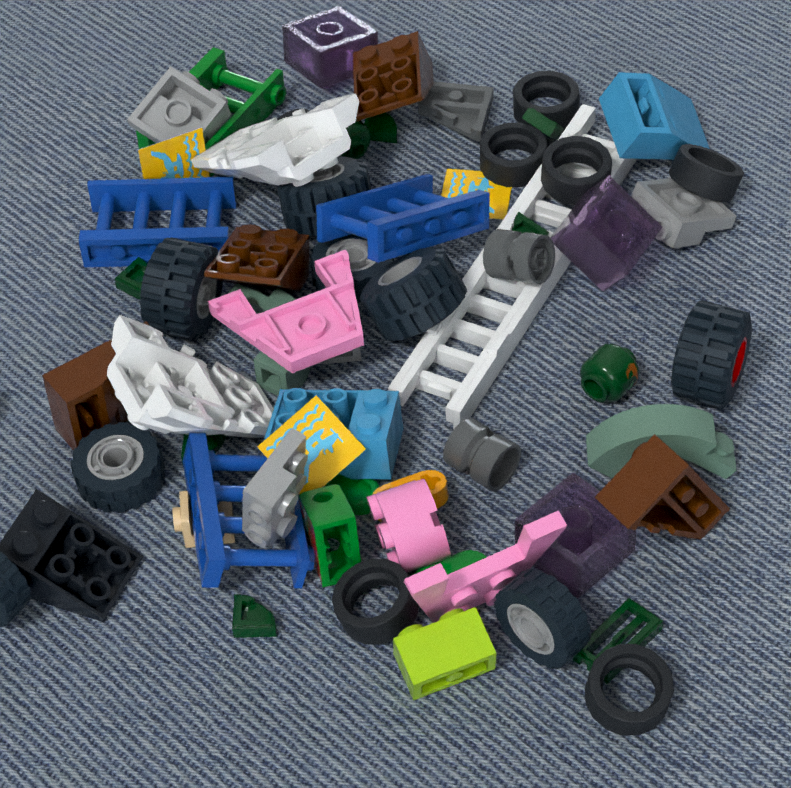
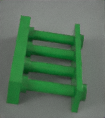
[136,47,286,177]

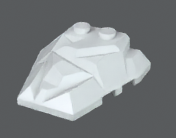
[191,93,359,187]
[107,315,274,438]

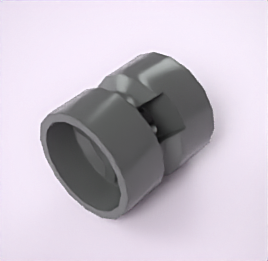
[483,229,555,285]
[443,418,521,491]

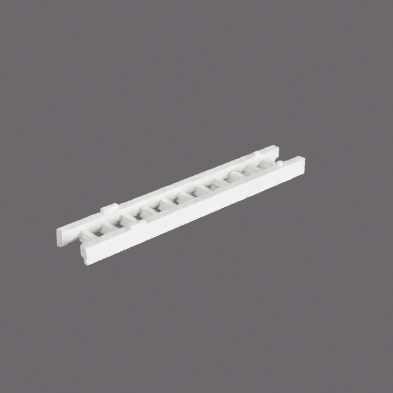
[388,104,637,429]

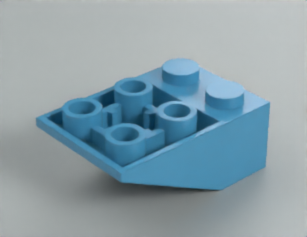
[599,72,710,160]
[264,388,404,480]

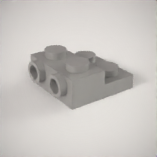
[127,66,231,143]
[627,178,737,248]
[242,428,308,548]

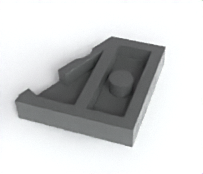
[418,81,494,141]

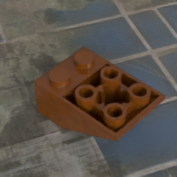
[353,31,434,122]
[204,224,309,291]
[42,321,150,451]

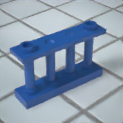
[316,174,490,262]
[78,177,237,268]
[183,433,315,588]

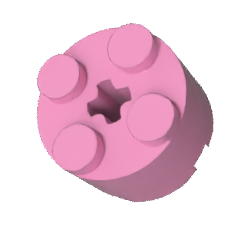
[367,479,451,573]

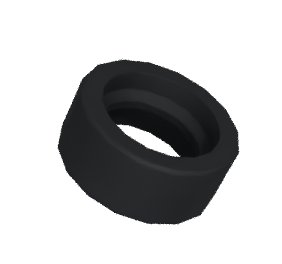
[513,71,580,134]
[480,123,547,187]
[541,136,612,205]
[669,144,744,202]
[332,559,419,645]
[584,644,674,735]

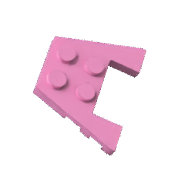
[208,249,364,373]
[404,510,567,623]

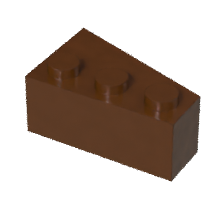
[595,434,730,539]

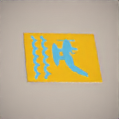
[138,127,210,179]
[441,169,512,220]
[257,395,366,494]

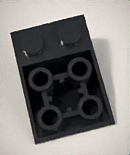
[0,489,143,622]

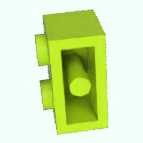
[393,607,497,701]

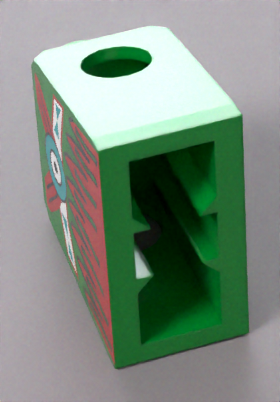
[298,484,361,588]

